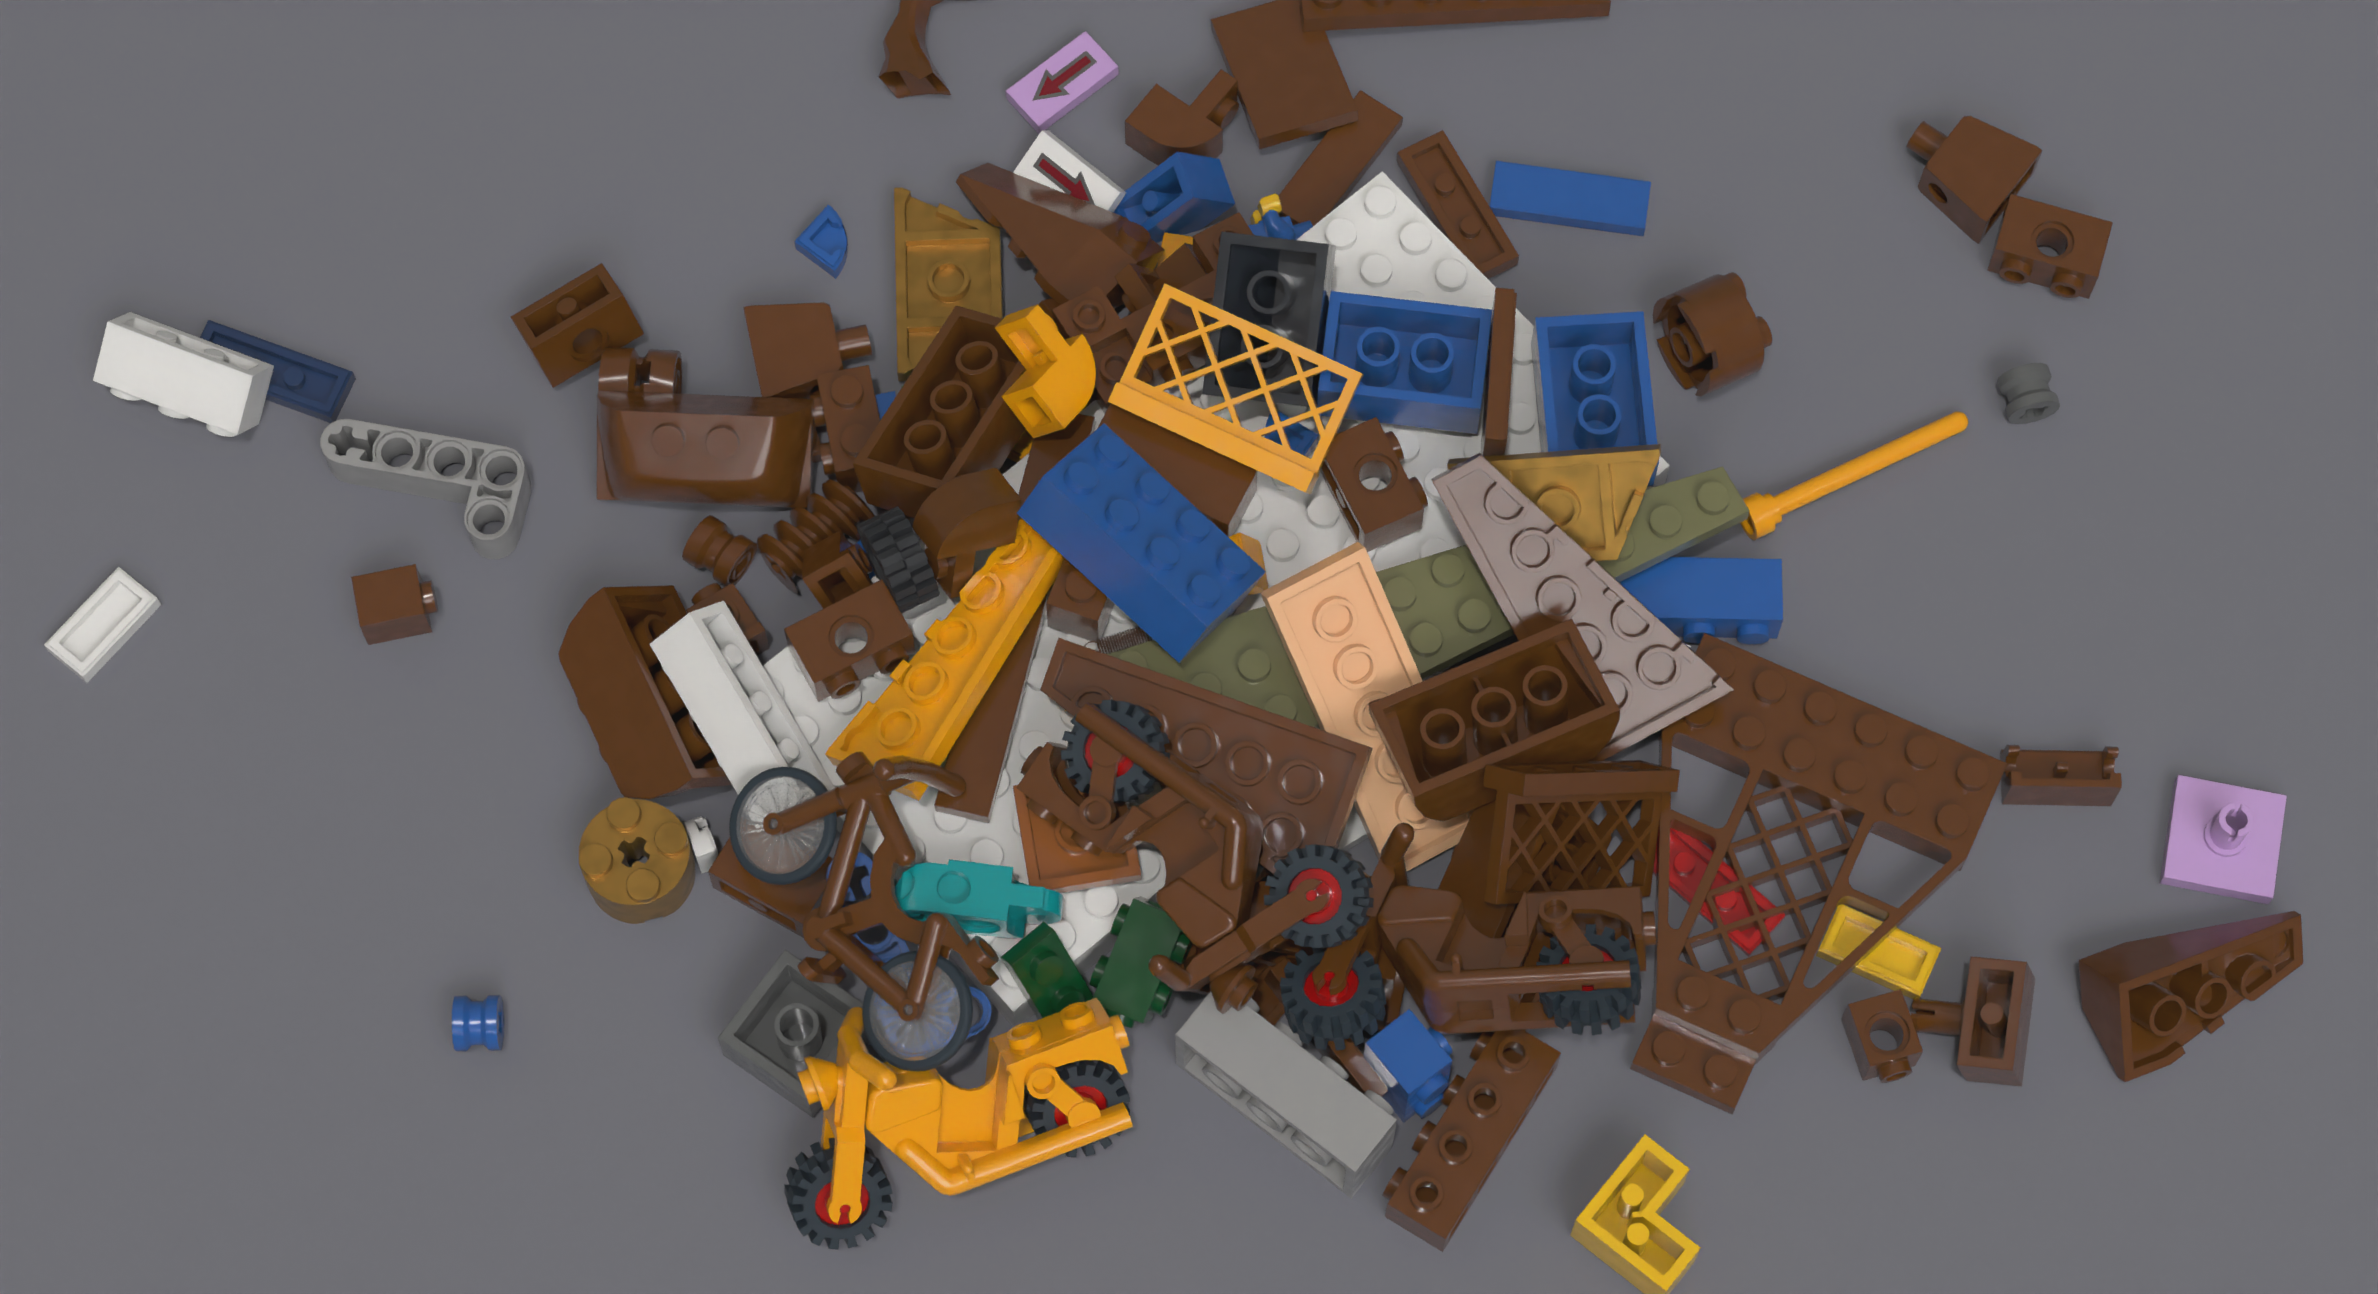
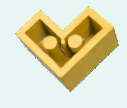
[1570,1134,1701,1294]

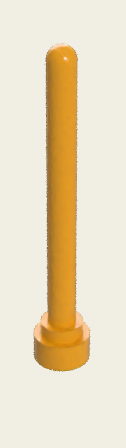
[1740,411,1968,540]

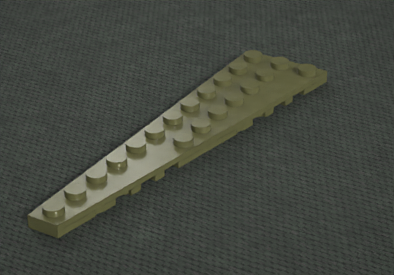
[1107,466,1750,790]

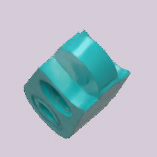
[895,859,1064,939]

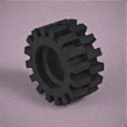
[857,506,940,613]

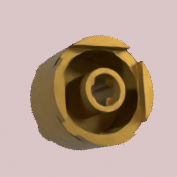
[579,797,695,924]

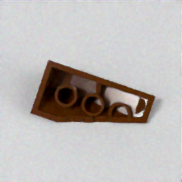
[956,163,1165,308]
[2079,911,2303,1082]

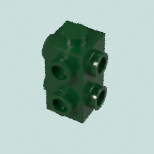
[1089,896,1193,1028]

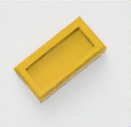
[1816,904,1941,1000]

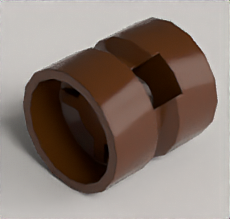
[598,347,682,394]

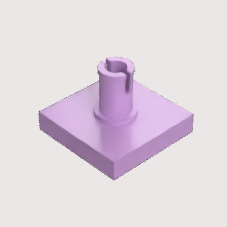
[2160,775,2287,905]

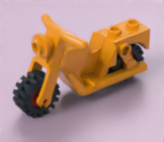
[784,998,1133,1250]

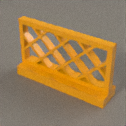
[1108,283,1364,494]

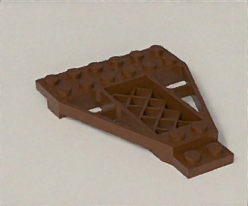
[1630,633,2008,1115]

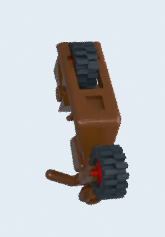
[1016,700,1374,1014]
[1280,822,1656,1050]

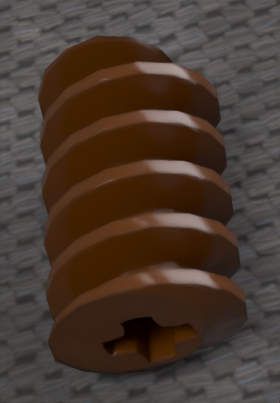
[757,479,875,593]

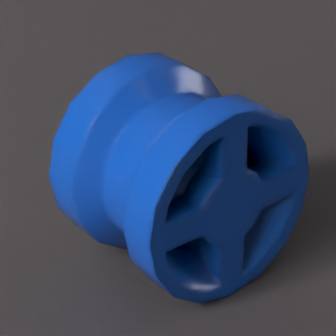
[452,995,504,1051]

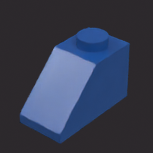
[1113,152,1235,243]

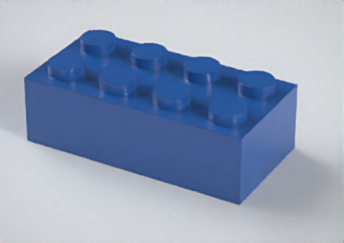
[1017,423,1266,663]

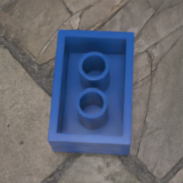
[1317,291,1492,434]
[1531,311,1659,487]

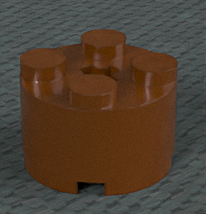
[1653,272,1772,397]

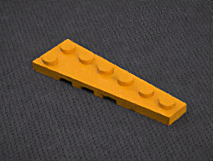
[825,518,1064,801]

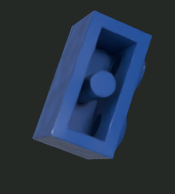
[1364,1009,1453,1123]

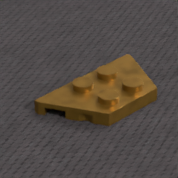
[894,187,1003,381]
[1447,444,1661,561]

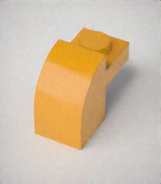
[995,304,1096,438]

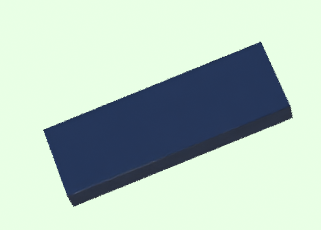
[200,320,356,423]

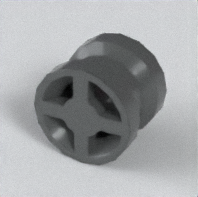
[1997,363,2060,424]

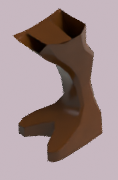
[879,0,970,99]

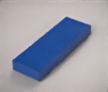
[1489,161,1651,236]

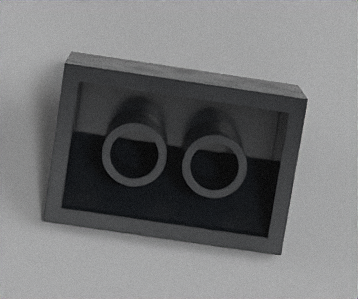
[1202,232,1336,407]

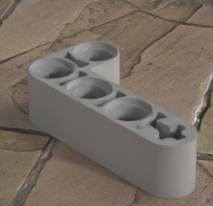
[320,419,531,559]

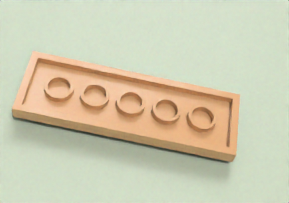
[1260,542,1474,871]

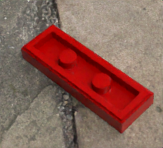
[1653,828,1786,957]

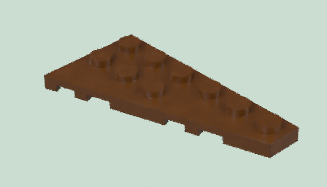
[1040,637,1373,874]

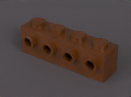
[1382,1030,1561,1252]

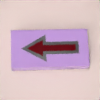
[1006,31,1119,134]

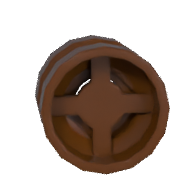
[682,515,757,587]

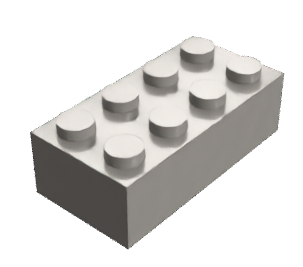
[1175,991,1397,1199]

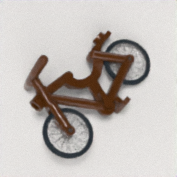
[729,751,999,1071]

